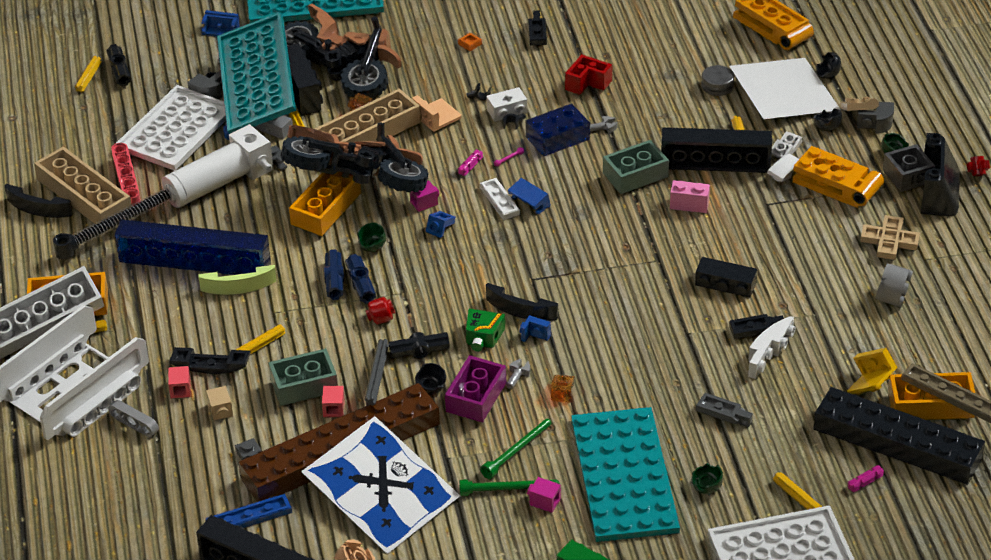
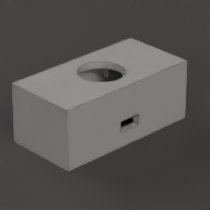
[254,115,293,139]

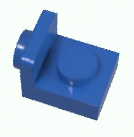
[426,211,456,238]
[519,315,551,342]

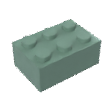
[603,140,669,194]
[268,348,338,406]

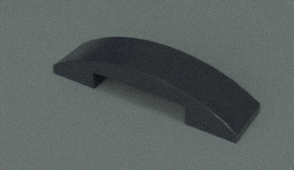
[4,184,73,218]
[486,283,558,321]
[169,347,251,374]

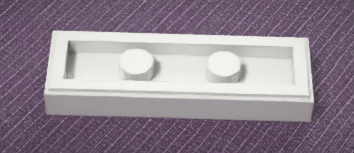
[480,178,520,220]

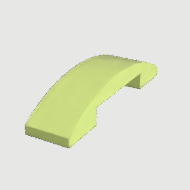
[198,265,276,295]

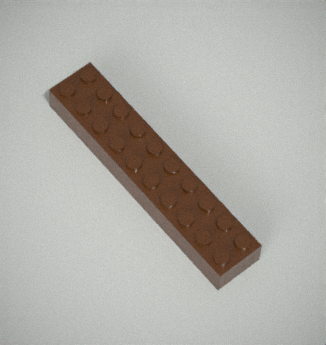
[238,383,440,502]

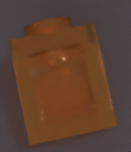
[551,374,575,403]

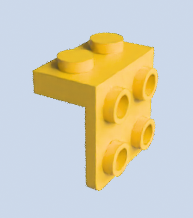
[847,348,898,395]

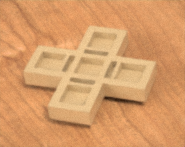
[860,215,920,260]

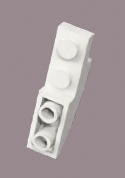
[748,316,796,379]

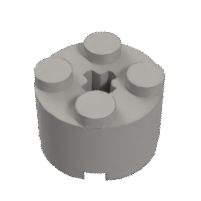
[875,263,913,308]

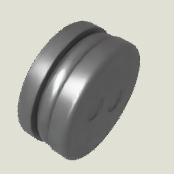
[701,65,734,96]

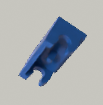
[201,10,240,36]
[508,178,551,214]

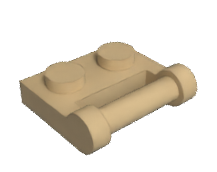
[840,96,879,111]

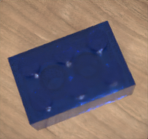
[525,103,590,157]

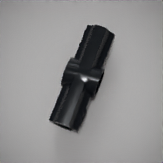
[106,44,131,87]
[389,332,450,358]

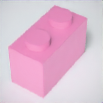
[670,180,710,213]

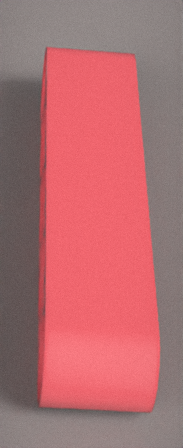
[111,143,141,206]

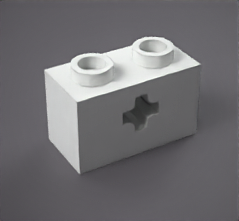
[486,87,527,122]

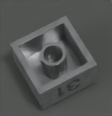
[883,144,935,192]

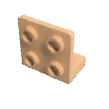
[412,95,462,132]

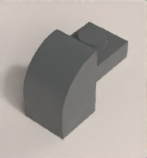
[187,70,223,99]
[857,102,894,134]

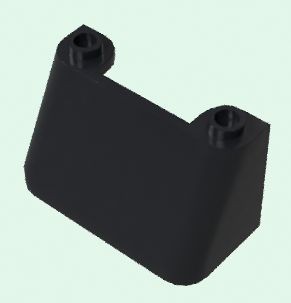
[921,133,960,216]

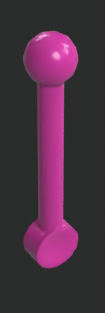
[494,147,524,167]

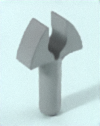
[584,116,618,134]
[506,359,530,389]

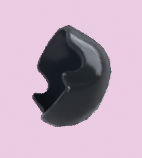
[816,52,841,79]
[814,108,842,131]
[415,363,446,395]

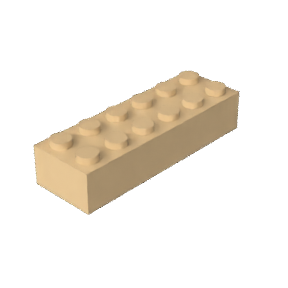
[314,89,421,143]
[34,146,132,224]

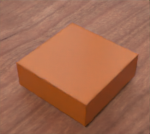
[458,33,482,52]

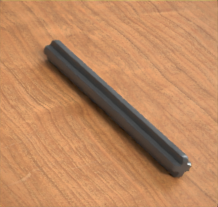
[364,339,389,406]

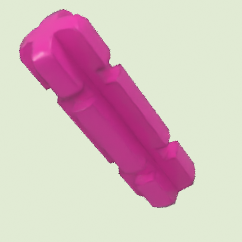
[458,149,483,176]
[847,465,884,492]

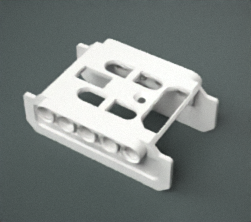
[0,305,149,440]

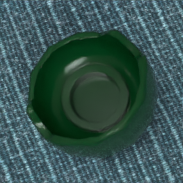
[881,133,909,154]
[357,222,386,252]
[691,463,723,494]

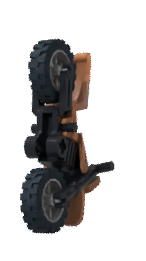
[284,4,402,101]
[281,122,429,192]

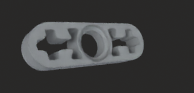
[108,400,159,437]

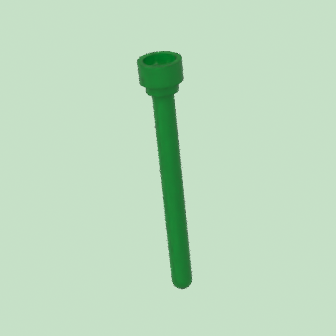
[480,419,551,480]
[459,479,560,496]

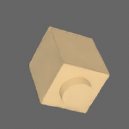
[206,386,233,421]

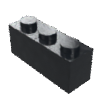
[695,257,758,298]

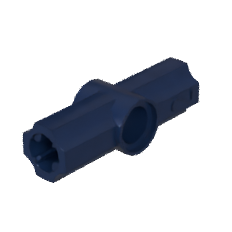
[324,249,344,300]
[345,254,376,304]

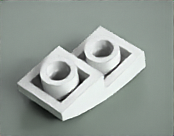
[771,131,802,159]
[767,153,799,182]

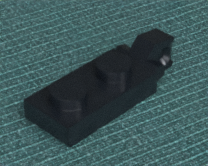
[528,10,547,46]
[729,314,784,339]

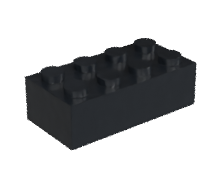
[287,44,323,116]

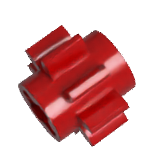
[966,156,990,177]

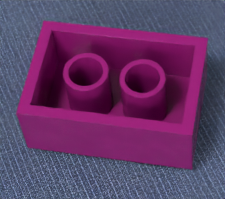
[445,355,506,423]

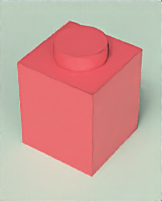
[168,366,191,399]
[322,386,345,417]

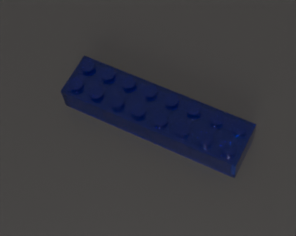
[115,219,271,275]

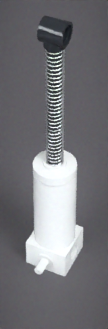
[53,124,274,260]

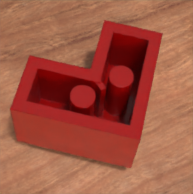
[565,54,613,95]

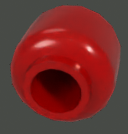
[365,297,396,325]

